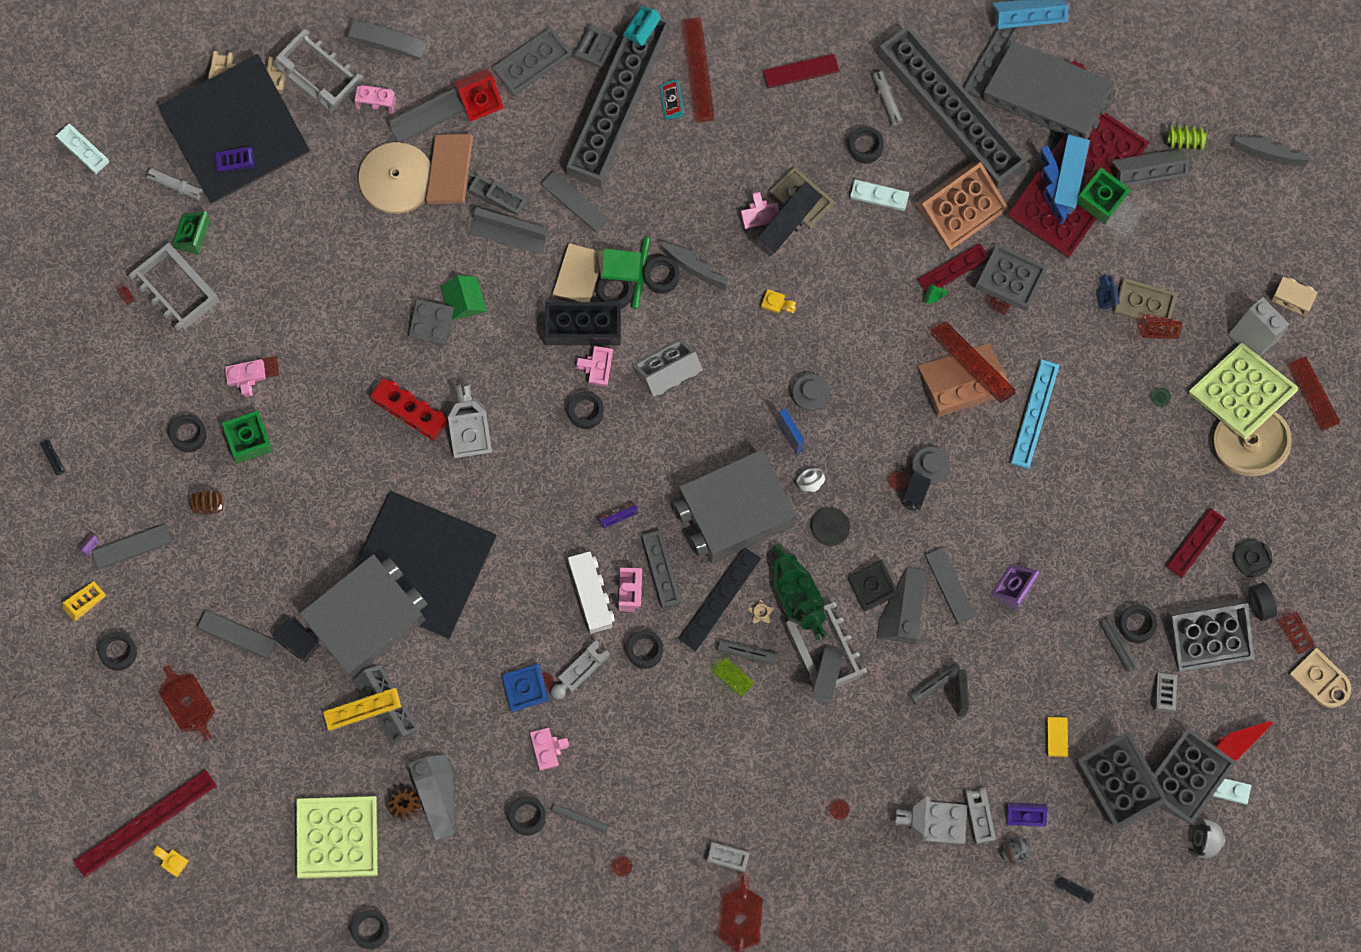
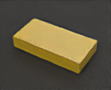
[1047,717,1068,757]

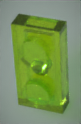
[713,657,755,698]

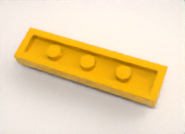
[323,688,401,731]

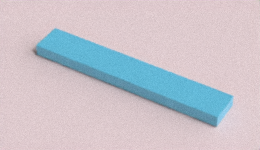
[1011,359,1059,470]

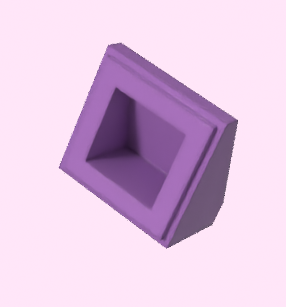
[77,534,99,556]

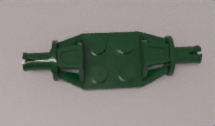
[771,544,827,640]

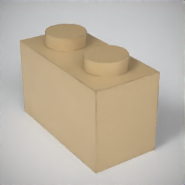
[1272,277,1318,317]

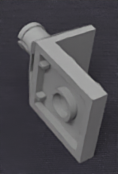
[447,384,492,458]
[895,797,967,845]

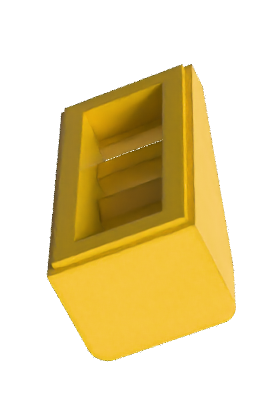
[62,581,106,622]

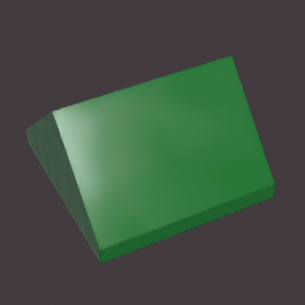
[171,211,210,255]
[597,249,641,282]
[440,275,487,321]

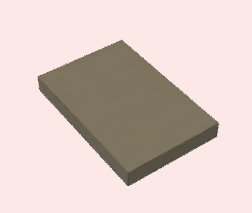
[769,167,835,229]
[1114,278,1178,328]

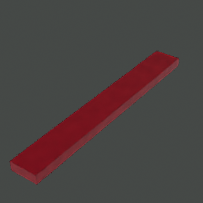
[73,770,217,878]

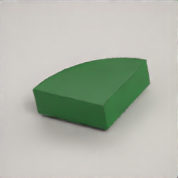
[923,284,948,304]

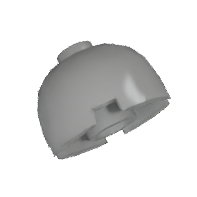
[1189,818,1225,858]

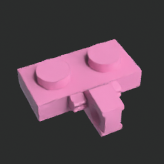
[740,192,779,229]
[576,346,613,387]
[225,359,266,397]
[530,728,569,771]

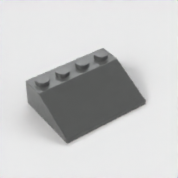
[1167,598,1255,672]
[1154,728,1237,825]
[1078,731,1167,829]

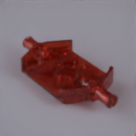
[160,665,216,742]
[720,875,763,952]

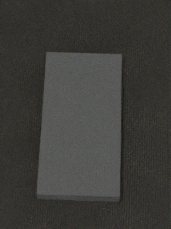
[492,27,573,96]

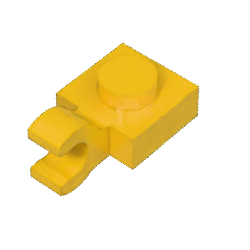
[761,289,796,314]
[153,846,189,877]

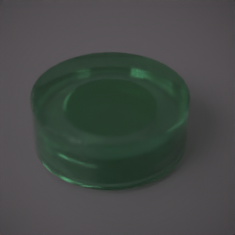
[1151,388,1171,407]

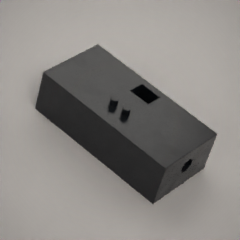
[753,181,822,256]

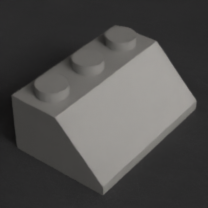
[632,339,703,397]

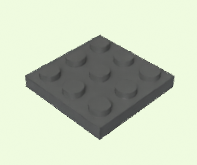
[975,244,1048,312]

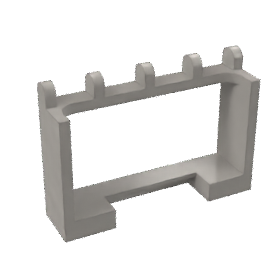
[274,29,364,113]
[128,243,219,331]
[785,602,868,688]

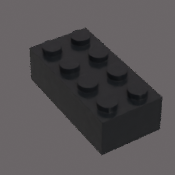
[545,302,621,345]

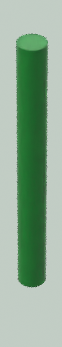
[631,237,651,309]

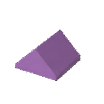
[991,564,1039,610]

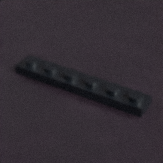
[680,548,761,652]

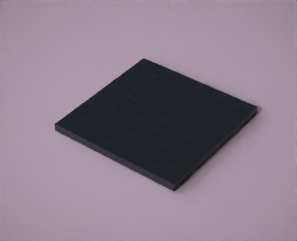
[159,54,311,204]
[355,491,497,639]

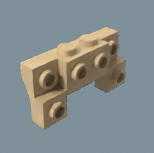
[208,51,288,94]

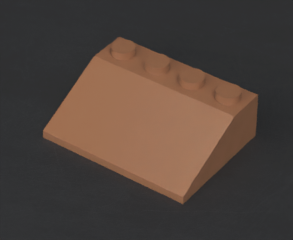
[914,161,1009,250]
[918,343,1011,417]

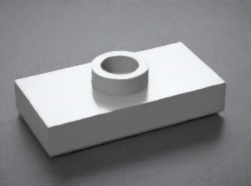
[706,842,750,873]

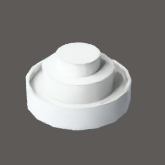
[796,468,825,492]

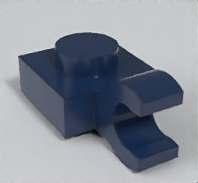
[1098,274,1120,309]

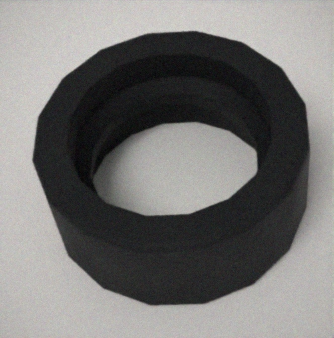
[848,126,884,164]
[644,256,680,294]
[598,278,634,309]
[568,391,604,429]
[169,414,207,453]
[1248,582,1277,621]
[1119,605,1157,644]
[627,630,663,669]
[98,632,137,671]
[508,796,546,836]
[351,910,390,950]

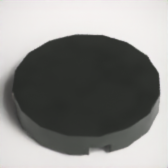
[812,508,850,546]
[1234,539,1273,577]

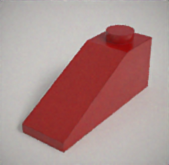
[1214,721,1273,761]

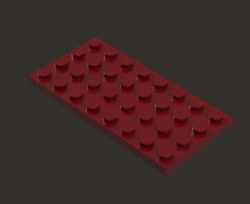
[1007,112,1150,259]

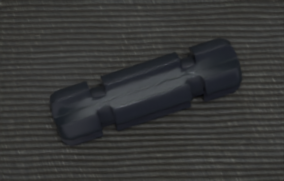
[40,440,65,475]
[1056,877,1095,903]

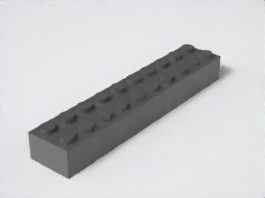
[566,8,671,188]
[878,25,1027,189]

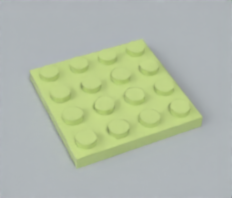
[1189,343,1298,439]
[297,796,378,879]

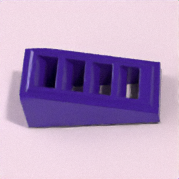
[215,147,255,172]

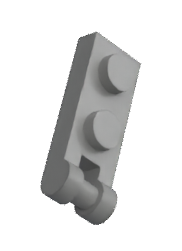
[965,787,996,844]

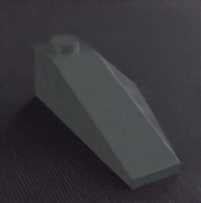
[877,567,926,644]
[408,755,454,841]

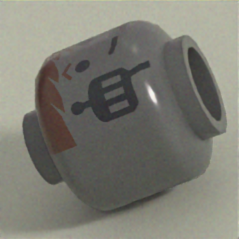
[1001,836,1032,866]

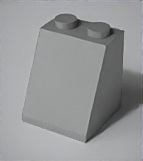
[1228,297,1289,357]

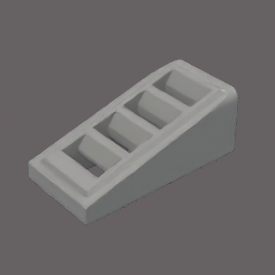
[1154,673,1177,713]

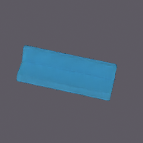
[992,0,1069,29]
[1054,135,1090,214]

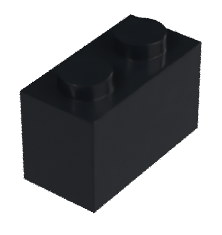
[273,619,320,663]

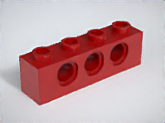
[370,378,447,442]

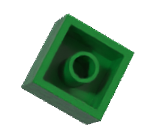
[1077,168,1131,225]
[222,411,273,464]

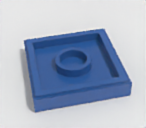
[777,409,804,454]
[502,663,549,712]

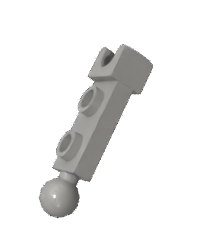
[550,641,610,700]

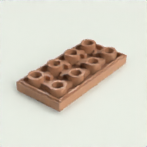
[427,134,473,204]

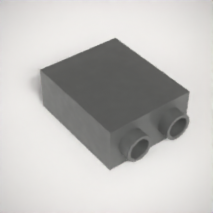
[673,449,797,564]
[300,554,428,679]

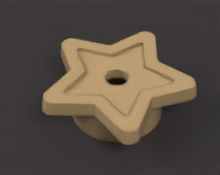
[749,600,774,623]

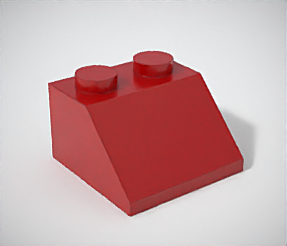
[453,69,504,122]

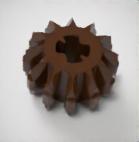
[191,491,224,515]
[387,788,421,822]

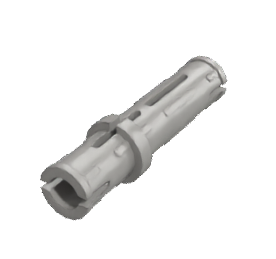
[873,71,903,126]
[147,168,203,200]

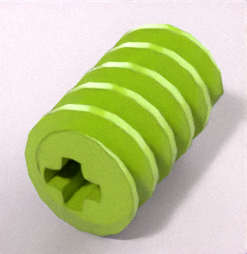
[1166,125,1206,150]

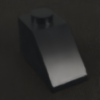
[902,473,931,511]

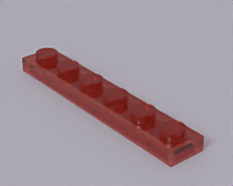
[683,18,715,123]
[931,321,1016,403]

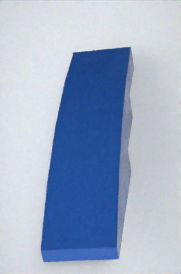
[1038,146,1067,225]

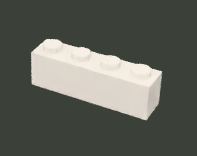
[568,552,615,634]

